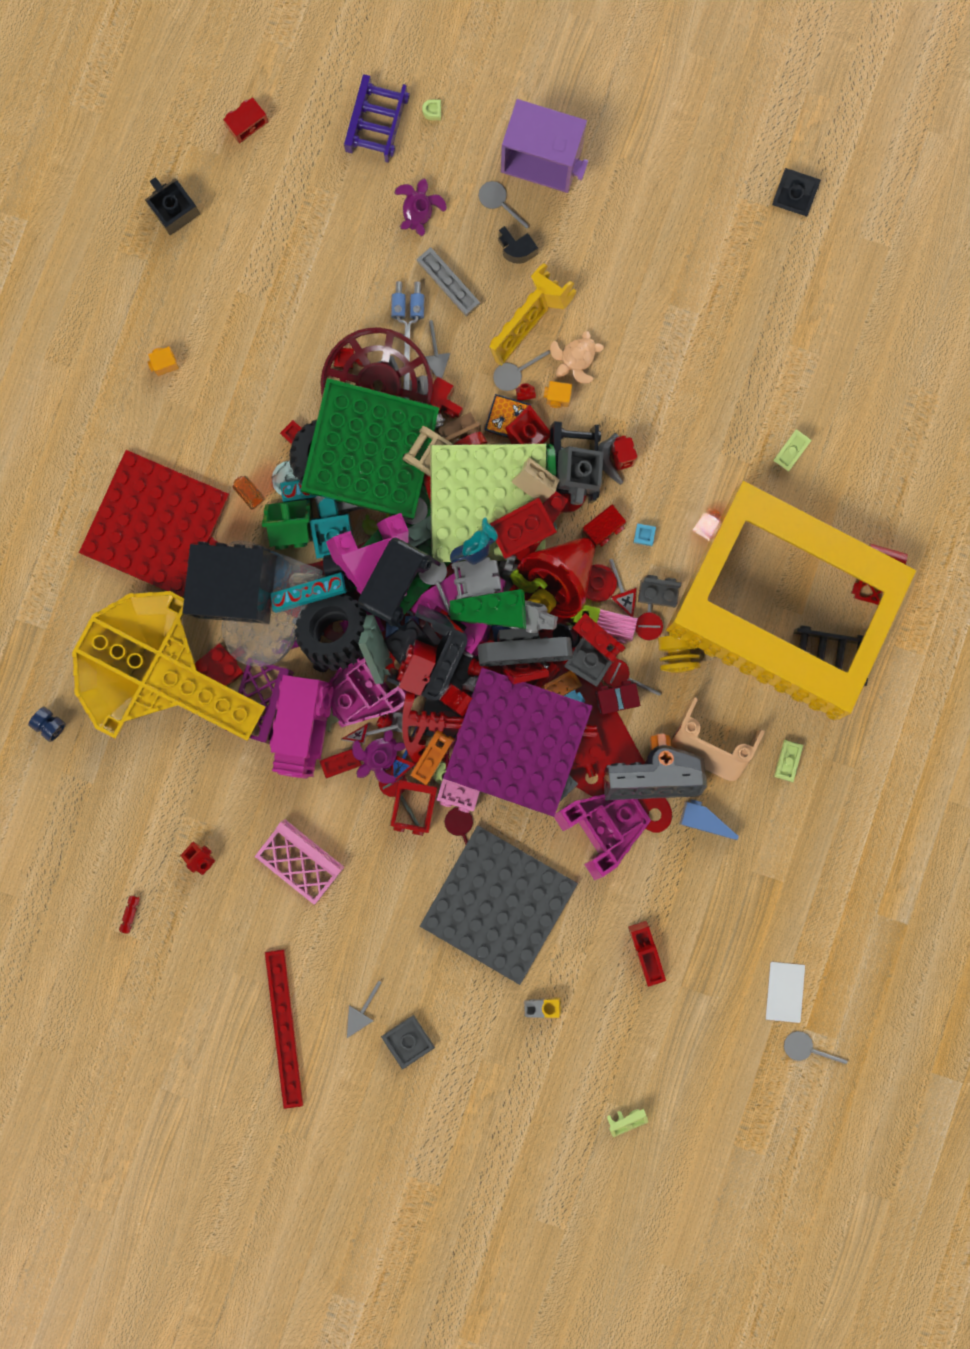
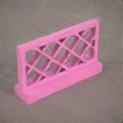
[255,819,345,905]

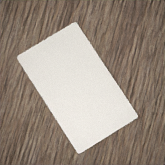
[766,962,805,1023]

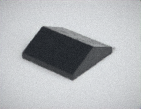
[772,168,821,217]

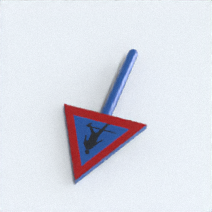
[391,726,418,785]

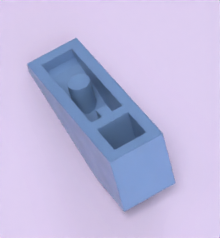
[679,799,739,840]

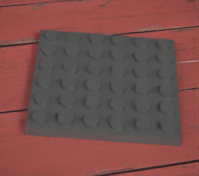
[420,825,578,985]

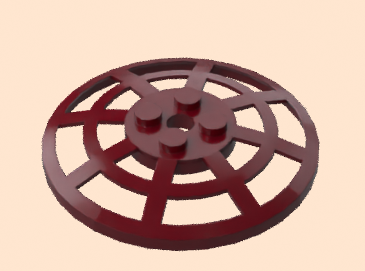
[320,327,433,405]

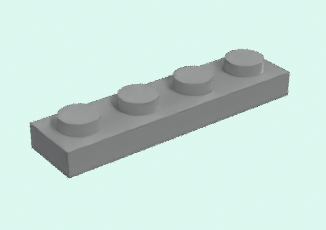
[417,247,480,317]

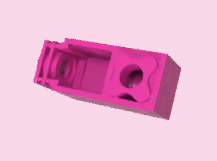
[270,675,334,779]

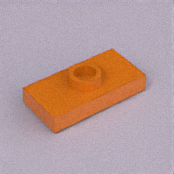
[540,671,582,696]

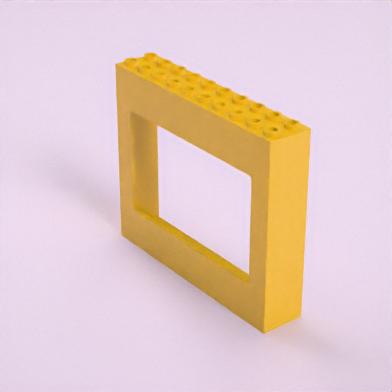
[665,481,916,720]

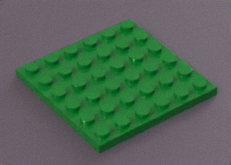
[300,378,439,520]

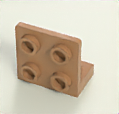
[437,412,481,445]

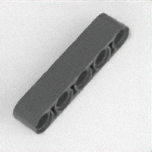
[477,637,573,667]

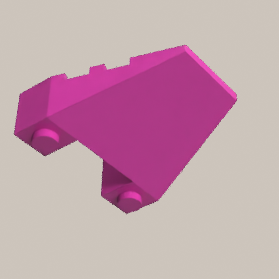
[326,513,409,596]
[411,570,506,656]
[329,656,417,728]
[554,794,651,880]

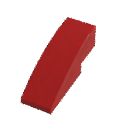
[628,921,666,987]

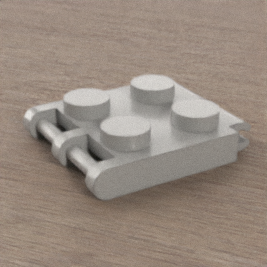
[452,557,502,599]

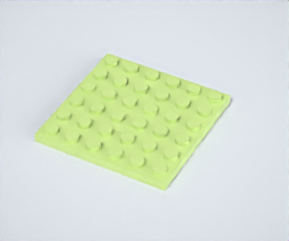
[430,444,546,562]

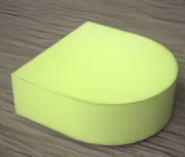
[422,100,441,120]

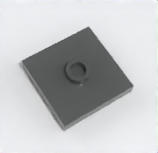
[381,1014,435,1070]

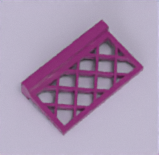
[225,658,294,744]

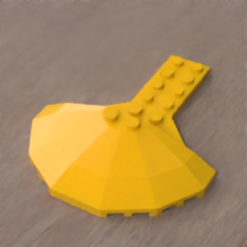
[72,591,266,741]

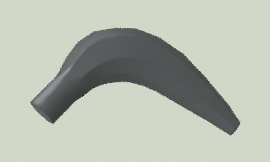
[598,433,623,485]

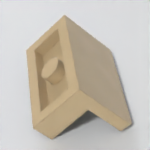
[512,458,559,503]

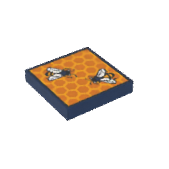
[485,394,531,438]

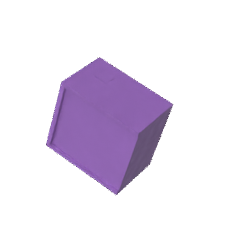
[501,99,588,193]

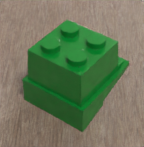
[262,500,313,550]

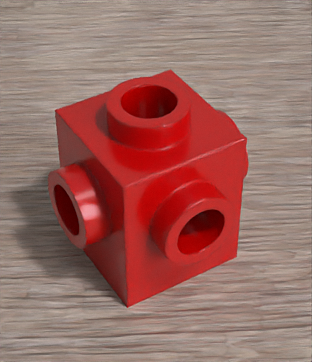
[180,841,215,875]

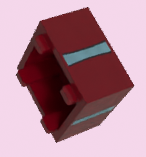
[595,681,641,714]

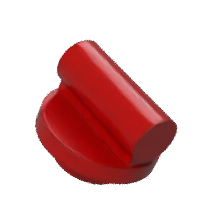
[516,383,536,401]

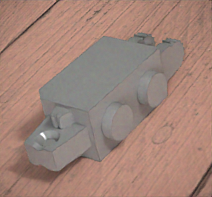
[509,600,557,633]

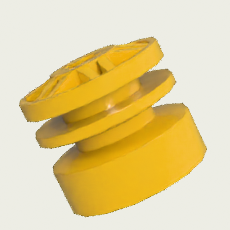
[658,636,701,673]

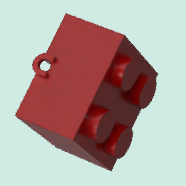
[397,640,437,696]

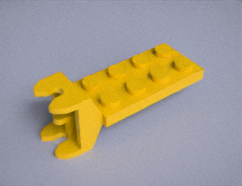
[489,263,576,366]

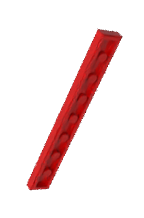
[265,949,304,1109]

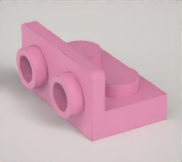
[437,779,480,813]

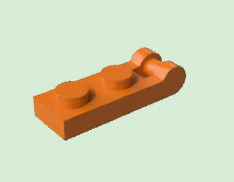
[411,730,455,785]

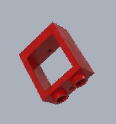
[389,780,437,836]

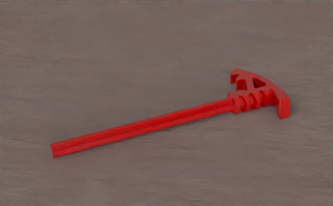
[402,691,597,764]

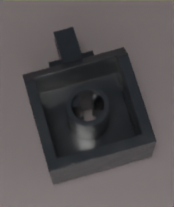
[145,177,200,235]

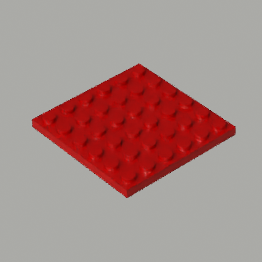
[79,450,230,598]

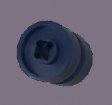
[28,706,66,742]

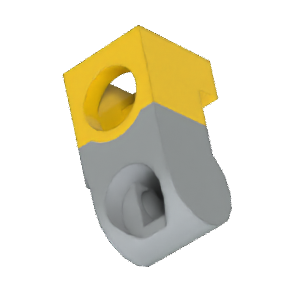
[524,998,561,1018]

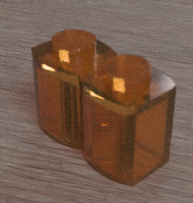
[233,476,265,510]

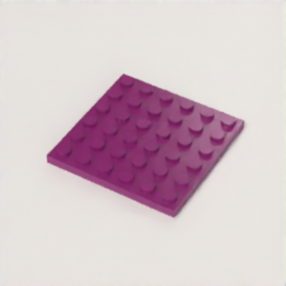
[443,668,592,817]

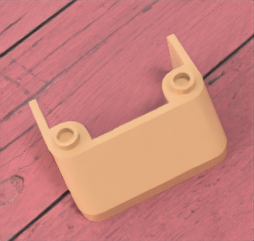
[671,697,765,781]

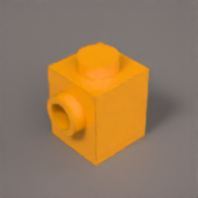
[147,346,179,376]
[543,381,572,408]

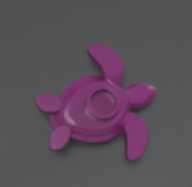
[394,178,447,236]
[352,730,406,783]

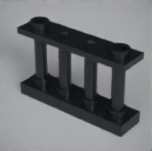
[549,421,601,504]
[793,625,868,687]

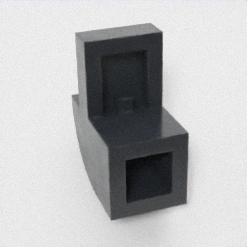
[498,226,538,264]

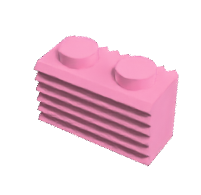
[597,609,638,644]

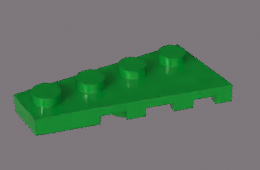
[450,589,526,629]

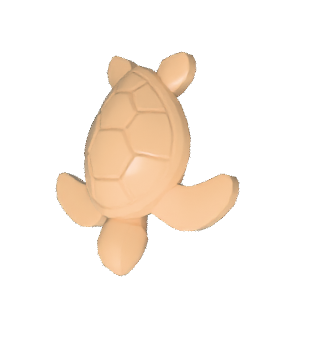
[550,331,604,384]

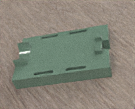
[358,615,393,684]

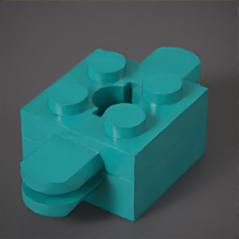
[310,498,354,559]

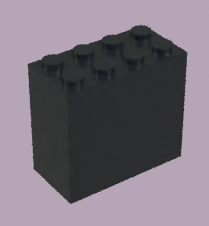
[182,541,277,624]

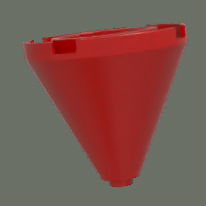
[517,537,595,618]

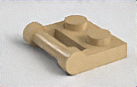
[403,426,452,477]

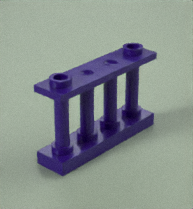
[344,74,410,163]

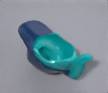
[450,517,498,565]

